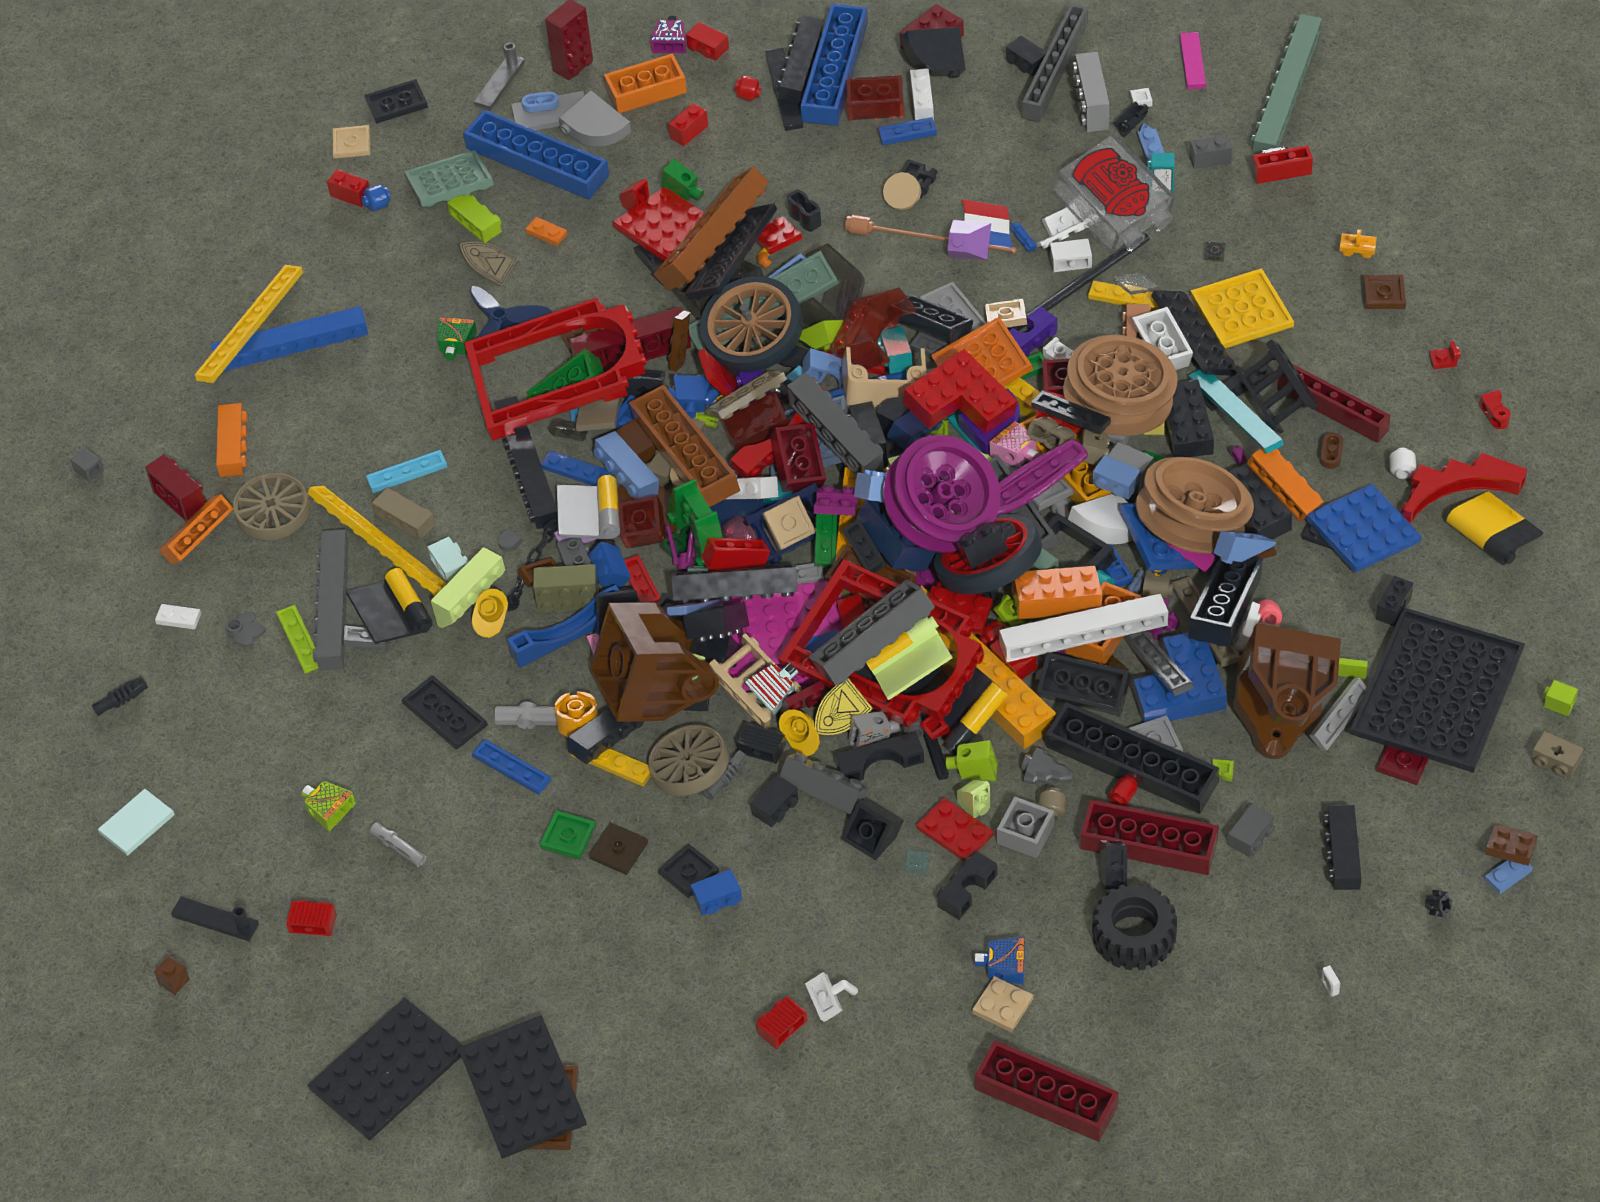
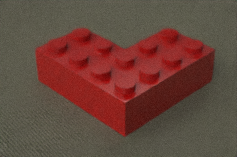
[902,349,1018,435]

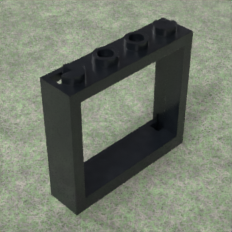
[1047,514,1116,571]

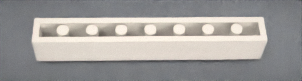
[999,594,1168,662]

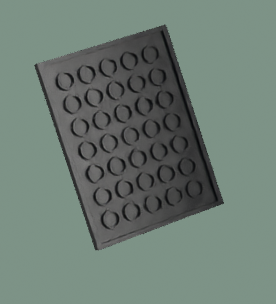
[1350,607,1525,773]

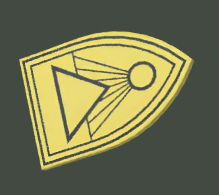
[815,678,873,735]

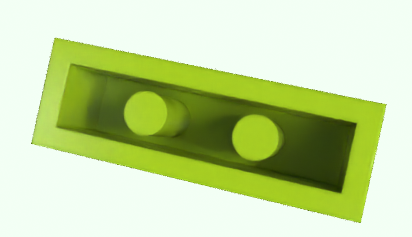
[447,195,502,243]

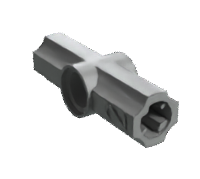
[495,702,557,729]

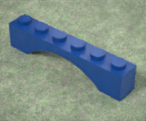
[507,585,619,668]

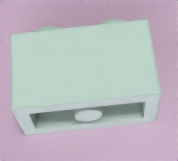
[427,537,469,583]

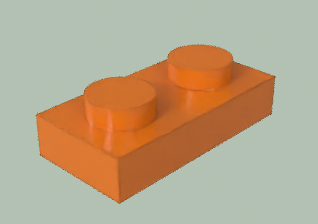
[526,217,568,246]

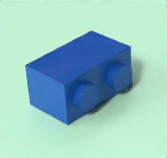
[588,542,631,589]
[691,869,742,916]

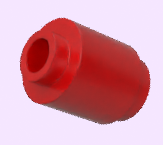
[1108,775,1138,807]

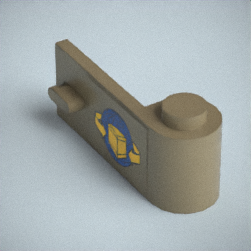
[1143,569,1174,599]

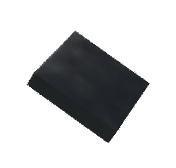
[596,589,637,635]
[658,844,719,898]

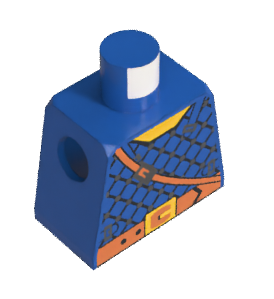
[975,937,1025,984]

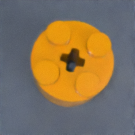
[555,692,598,737]

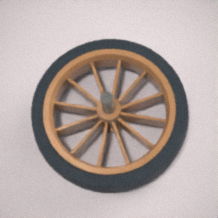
[700,276,803,372]

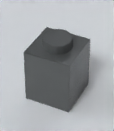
[70,448,104,483]

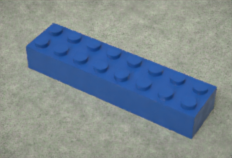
[801,4,868,126]
[464,110,609,200]

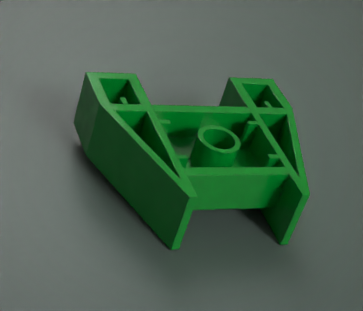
[666,479,723,571]

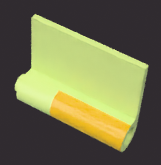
[866,616,953,700]

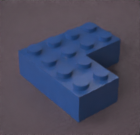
[1133,632,1227,723]

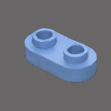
[522,92,559,112]

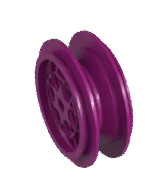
[883,435,1001,553]

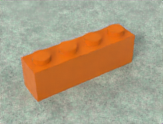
[216,403,248,477]
[1247,449,1324,522]
[158,494,233,564]

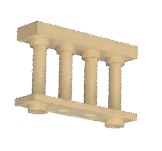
[710,633,802,729]

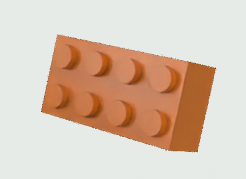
[604,53,687,113]
[1012,566,1103,619]
[1066,582,1141,665]

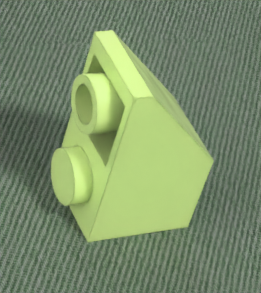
[957,780,990,818]

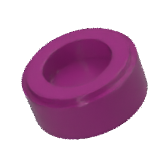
[1230,445,1247,466]

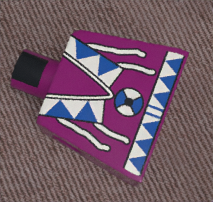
[651,16,687,54]

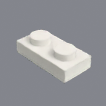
[155,604,201,629]

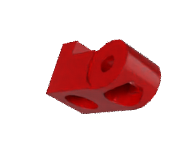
[1479,389,1511,429]

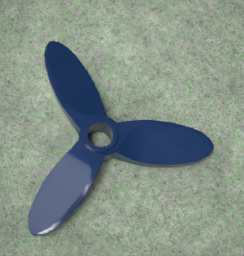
[470,286,552,338]

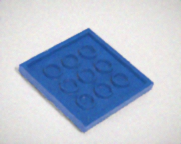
[1306,484,1422,573]
[1119,504,1217,571]

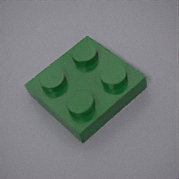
[540,810,596,860]

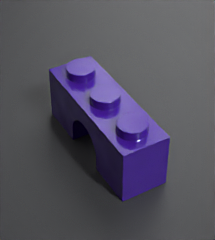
[1009,306,1058,357]

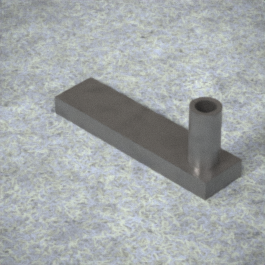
[474,42,525,111]

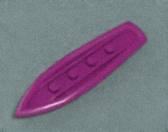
[997,439,1088,515]

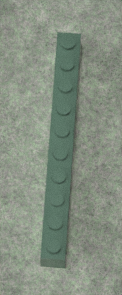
[1251,14,1322,154]

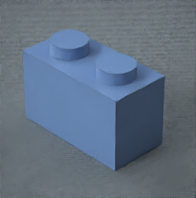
[1093,455,1141,500]

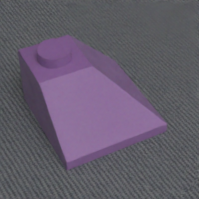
[947,220,991,260]

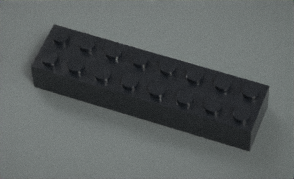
[1046,702,1219,814]

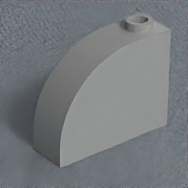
[559,91,631,146]

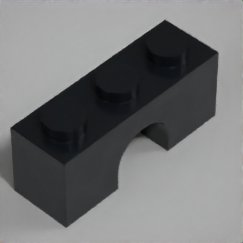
[937,851,998,920]

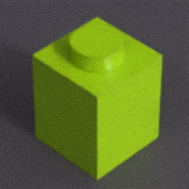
[1543,680,1578,716]

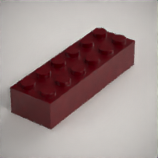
[570,307,691,373]
[1080,800,1219,875]
[975,1040,1119,1142]

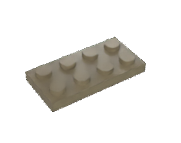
[704,370,787,420]

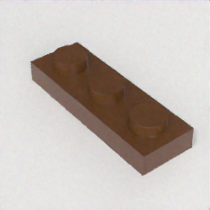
[668,310,690,372]

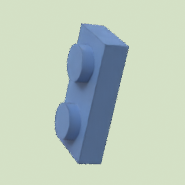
[1484,860,1533,894]

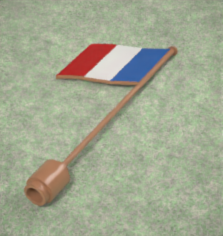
[845,199,1016,254]

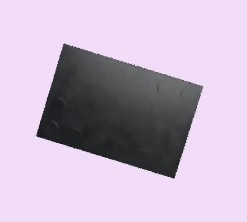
[308,998,463,1141]
[458,1015,587,1159]

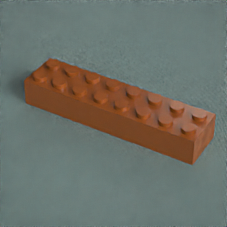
[653,166,769,291]
[629,385,740,507]

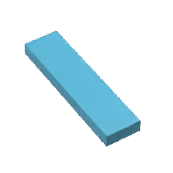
[366,450,447,493]

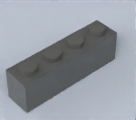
[780,752,868,815]

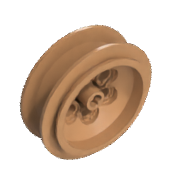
[1063,335,1177,436]
[1136,457,1254,554]

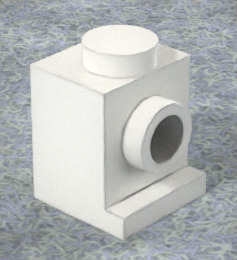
[1043,337,1074,360]

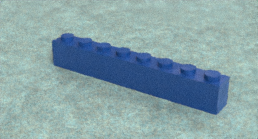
[211,306,368,371]

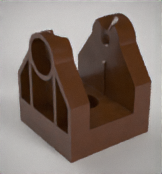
[589,603,719,722]
[1233,623,1341,759]

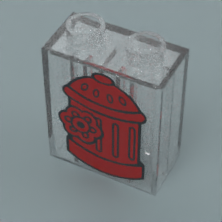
[1052,133,1175,255]

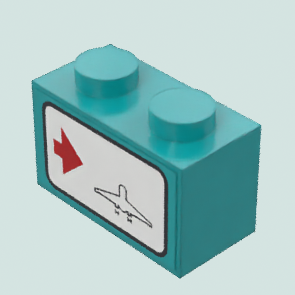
[1147,153,1174,193]

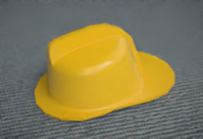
[472,589,508,638]
[779,709,820,756]

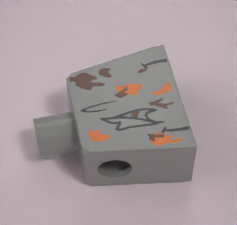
[848,711,900,749]

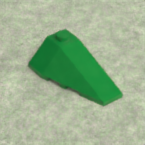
[526,348,604,399]

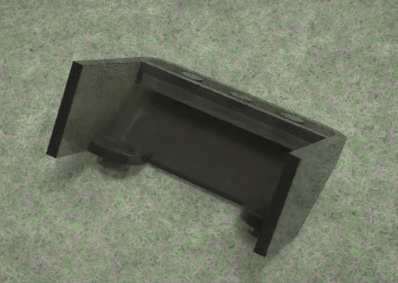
[800,243,865,330]

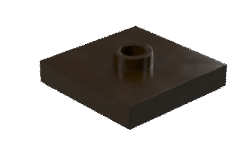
[589,823,648,875]

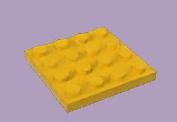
[1190,268,1294,348]

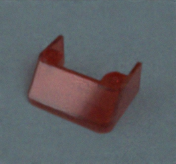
[830,287,917,369]

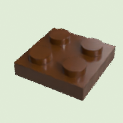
[1363,274,1406,309]
[1485,824,1538,866]

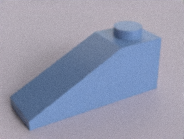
[1214,531,1276,564]

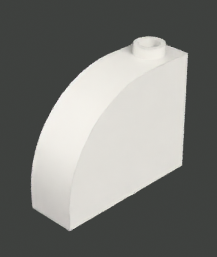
[1068,493,1133,544]

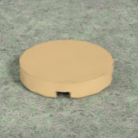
[883,172,921,211]

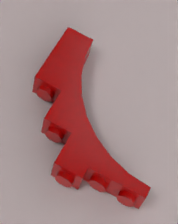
[1401,453,1528,524]

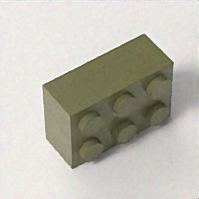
[533,565,599,613]

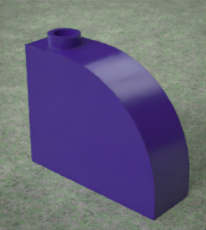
[959,389,1020,455]

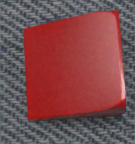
[920,716,951,740]

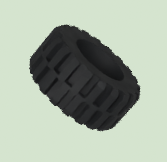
[1092,884,1177,970]

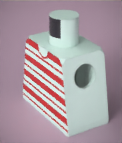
[745,663,798,715]

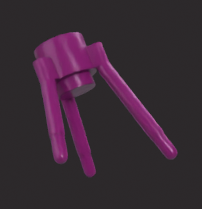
[666,525,696,571]

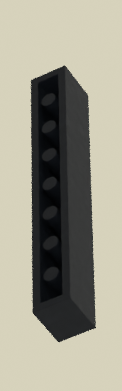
[494,396,558,529]

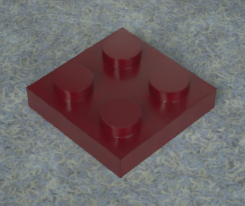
[779,681,825,715]

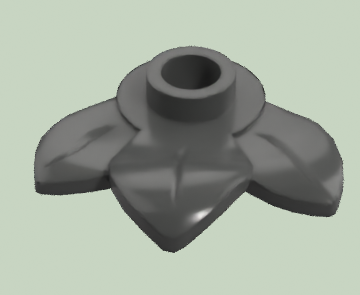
[225,612,266,646]

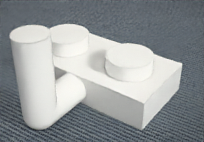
[805,972,858,1022]

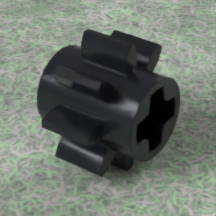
[1425,890,1453,918]

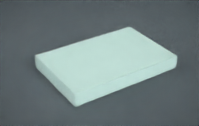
[98,789,175,856]

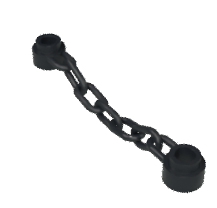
[506,519,558,612]

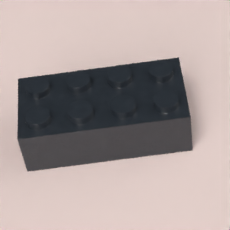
[1164,379,1214,457]
[1229,464,1292,540]
[1036,652,1131,716]

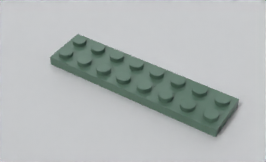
[689,251,839,353]

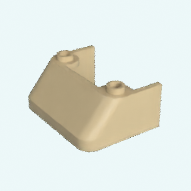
[842,347,926,413]

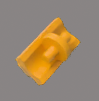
[1339,230,1377,258]

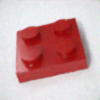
[756,216,803,255]

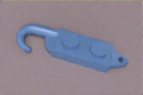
[1137,123,1165,162]

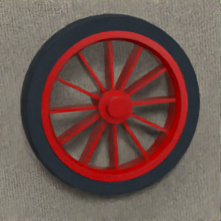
[934,514,1042,594]

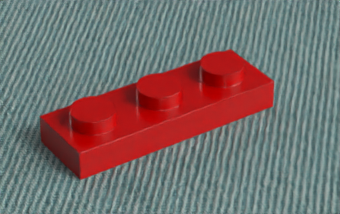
[624,555,661,604]

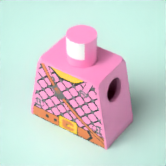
[990,421,1040,467]

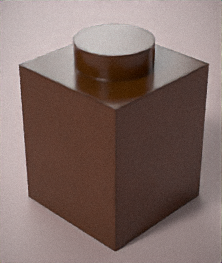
[154,956,189,995]

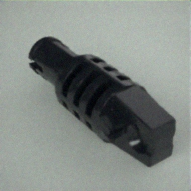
[91,677,148,716]

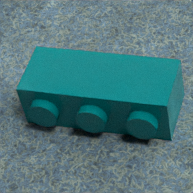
[877,326,913,374]

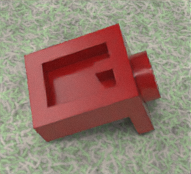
[1429,340,1461,370]

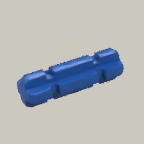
[1010,222,1037,252]

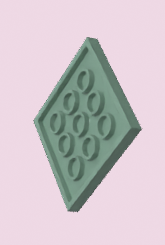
[404,150,494,207]

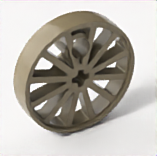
[233,473,310,540]
[649,725,729,796]

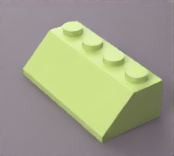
[431,547,505,628]

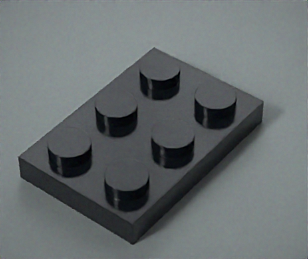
[364,79,428,124]

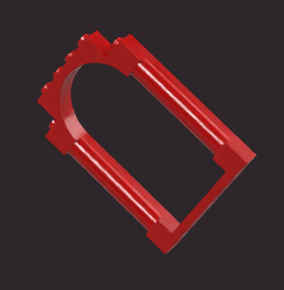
[464,297,647,441]
[779,559,984,728]

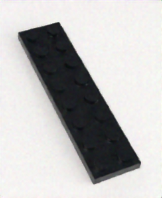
[685,203,777,300]

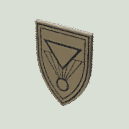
[459,242,518,286]

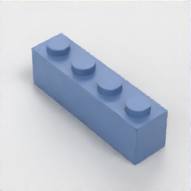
[594,431,659,503]

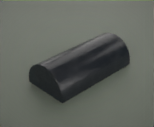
[888,294,974,344]

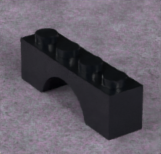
[835,731,924,781]

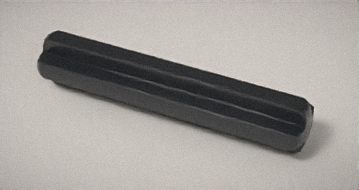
[923,730,949,780]

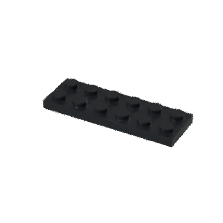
[1151,290,1237,376]

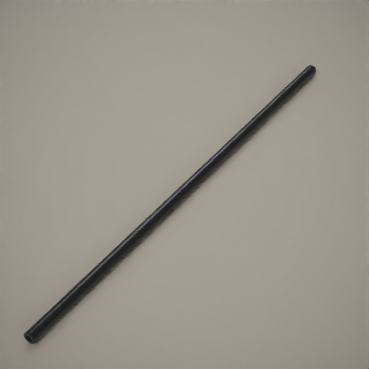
[1007,233,1150,331]

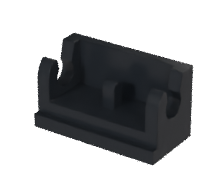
[1100,840,1127,889]

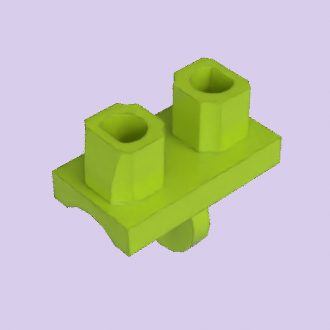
[994,595,1032,627]

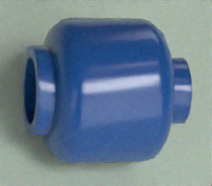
[361,184,391,211]

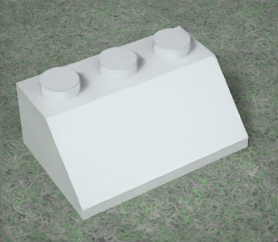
[1132,307,1193,370]

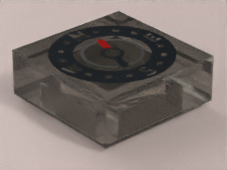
[1204,242,1226,262]

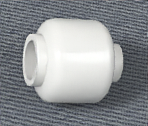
[1389,448,1416,479]

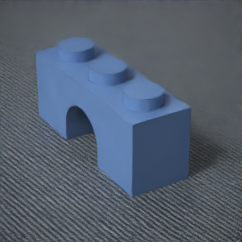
[803,348,865,388]

